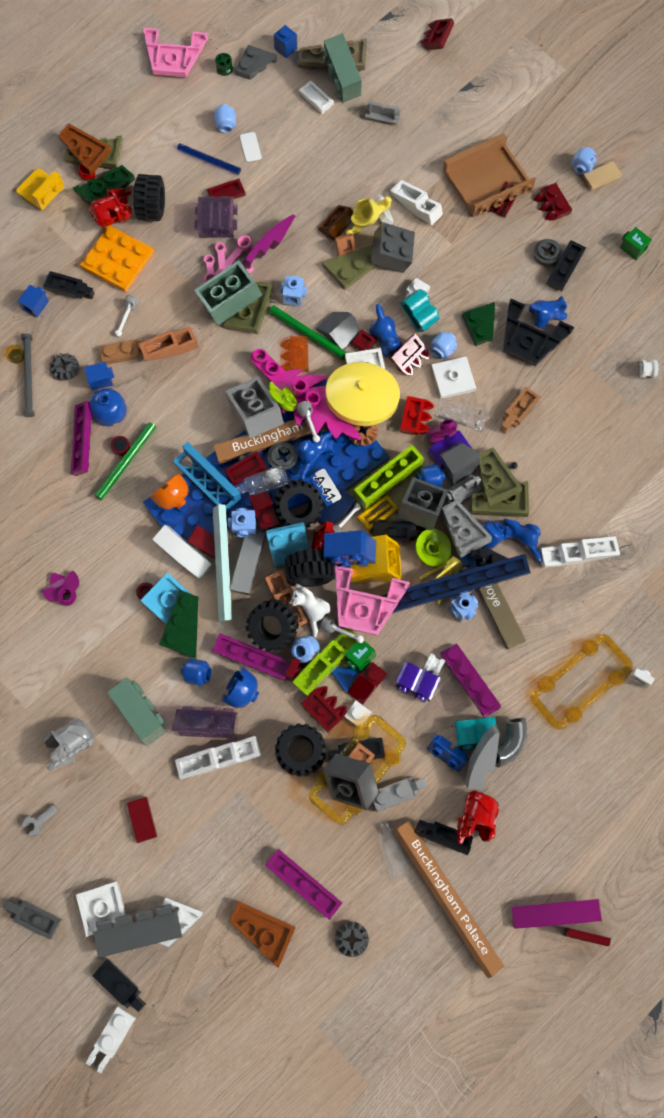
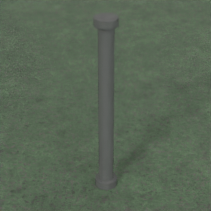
[21,333,35,417]

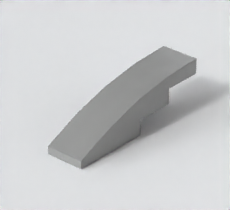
[230,524,267,595]

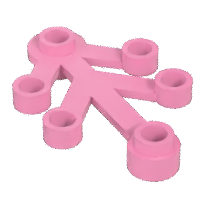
[203,235,253,284]

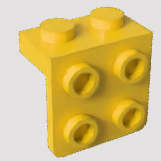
[16,168,65,211]

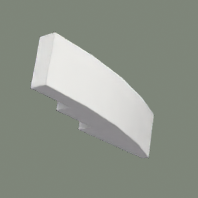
[538,536,620,568]
[175,736,261,780]

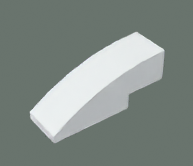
[390,180,443,226]
[153,525,213,579]

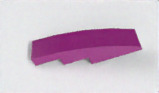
[241,214,296,269]
[511,899,602,929]

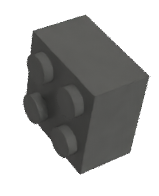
[371,222,415,273]
[397,477,448,531]
[323,754,379,810]

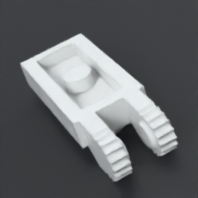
[85,1006,137,1073]

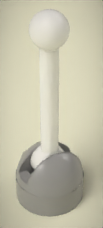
[115,295,140,337]
[297,401,320,443]
[333,503,361,533]
[321,616,364,643]

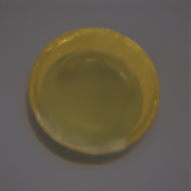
[6,344,24,364]

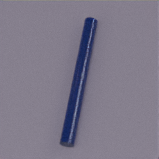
[177,143,241,175]

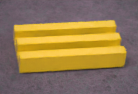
[358,495,399,532]

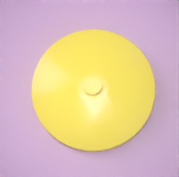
[325,362,400,426]

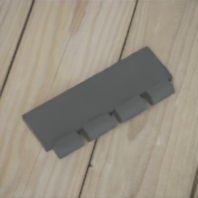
[93,904,182,958]

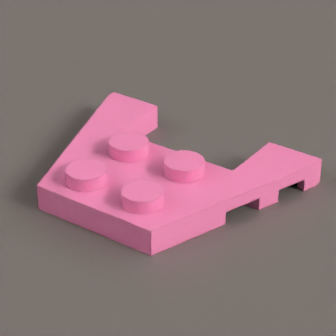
[143,28,208,77]
[335,565,410,636]

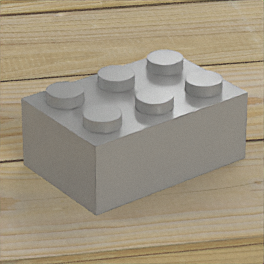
[225,376,284,438]

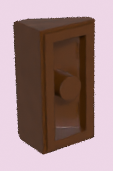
[318,205,353,240]

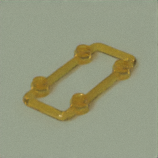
[530,634,633,729]
[309,715,406,825]

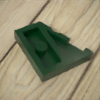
[462,302,495,346]

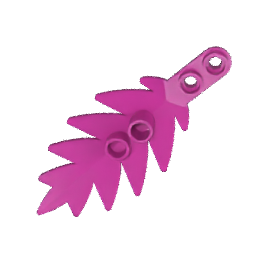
[250,349,361,441]

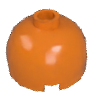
[150,473,189,510]

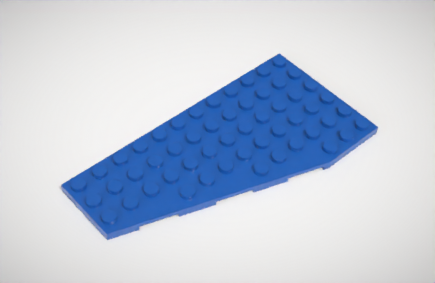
[143,380,390,541]

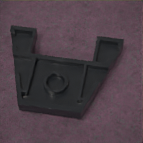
[503,298,574,366]

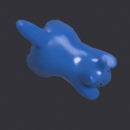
[529,296,567,328]
[369,304,402,357]
[296,433,335,480]
[503,518,542,563]

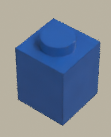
[273,25,298,58]
[18,285,49,318]
[84,361,115,391]

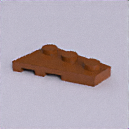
[58,123,112,175]
[230,901,296,968]

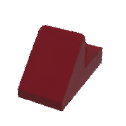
[249,490,280,532]
[347,662,387,705]

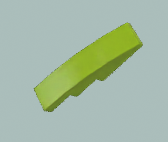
[293,628,357,696]

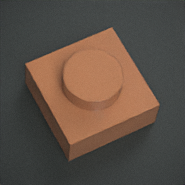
[335,233,356,256]
[349,743,375,763]

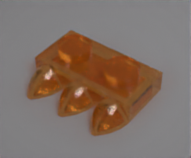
[280,336,309,372]

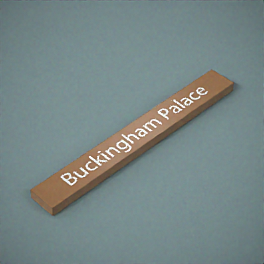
[213,417,328,464]
[393,820,504,978]

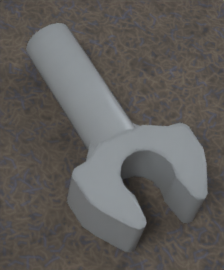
[21,804,59,837]

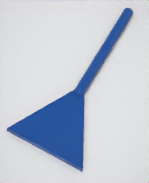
[311,659,359,693]

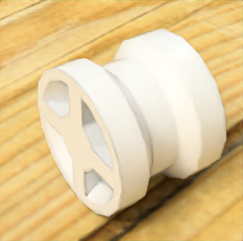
[639,360,658,378]
[423,653,445,676]

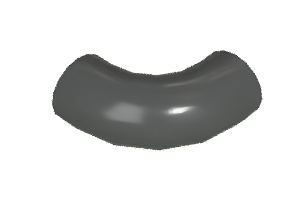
[495,718,527,768]

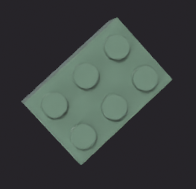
[322,33,362,103]
[194,260,262,325]
[107,677,167,746]

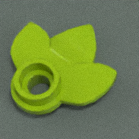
[268,381,297,411]

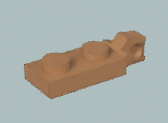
[99,339,146,365]
[500,387,541,434]

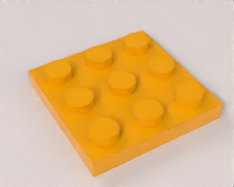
[80,225,154,292]

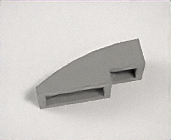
[464,725,500,790]

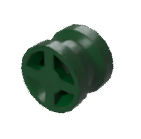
[215,53,233,76]

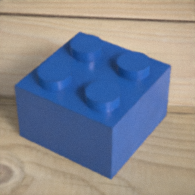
[324,530,376,568]

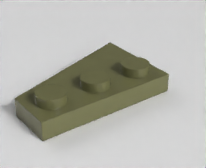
[223,282,274,334]
[478,447,522,507]

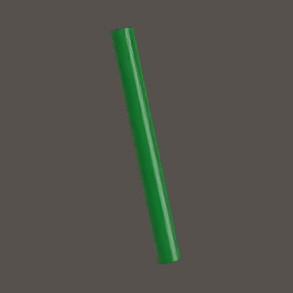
[269,305,347,360]
[94,422,157,501]

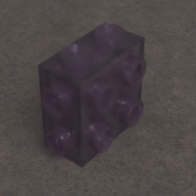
[194,196,238,238]

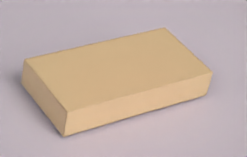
[582,161,622,190]

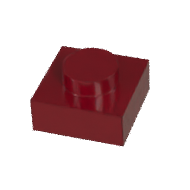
[286,657,303,681]

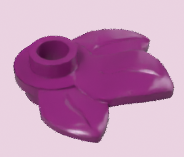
[424,419,458,443]
[42,571,79,606]

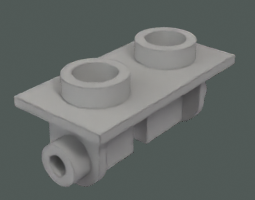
[365,101,401,125]
[445,474,483,504]

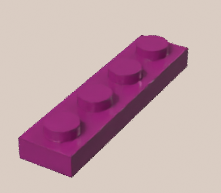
[70,401,92,476]
[212,633,291,681]
[440,643,501,718]
[265,849,342,920]

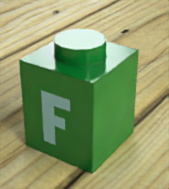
[620,227,652,260]
[345,641,376,673]

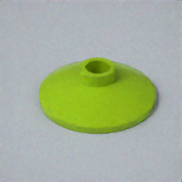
[415,529,452,567]

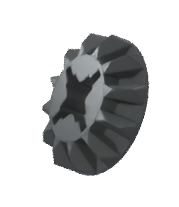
[534,239,562,265]
[50,353,79,380]
[268,442,298,472]
[335,922,369,957]

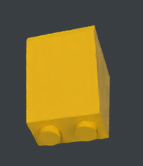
[350,535,402,583]

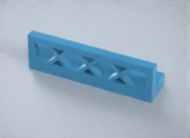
[173,442,241,512]

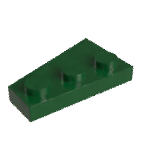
[73,165,135,205]
[159,590,199,659]

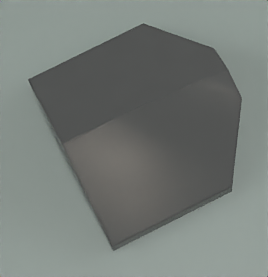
[316,312,359,350]
[440,442,480,486]

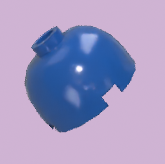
[89,389,127,427]
[222,667,259,708]

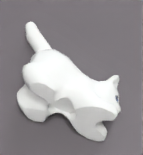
[289,583,330,638]

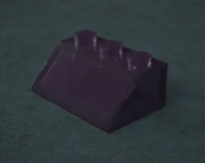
[172,706,238,739]

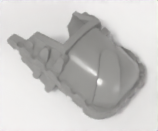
[43,718,94,771]

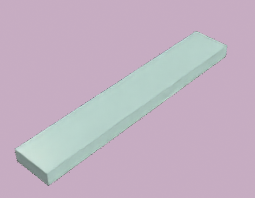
[213,505,232,622]

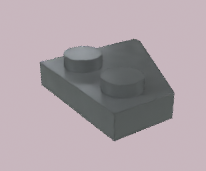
[235,45,277,80]

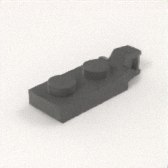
[2,899,62,939]

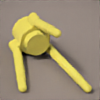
[419,556,463,604]

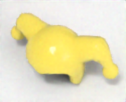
[346,196,391,235]

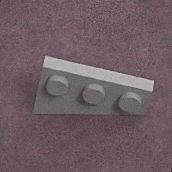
[441,500,492,558]

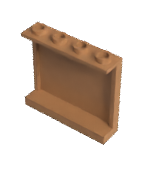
[443,133,536,217]

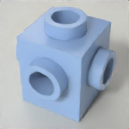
[280,276,307,306]
[228,508,256,537]
[449,592,478,622]

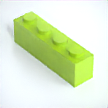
[353,445,424,510]

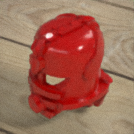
[89,188,133,227]
[457,790,499,844]

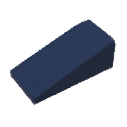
[317,488,356,525]

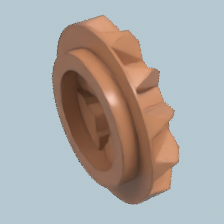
[349,424,378,446]

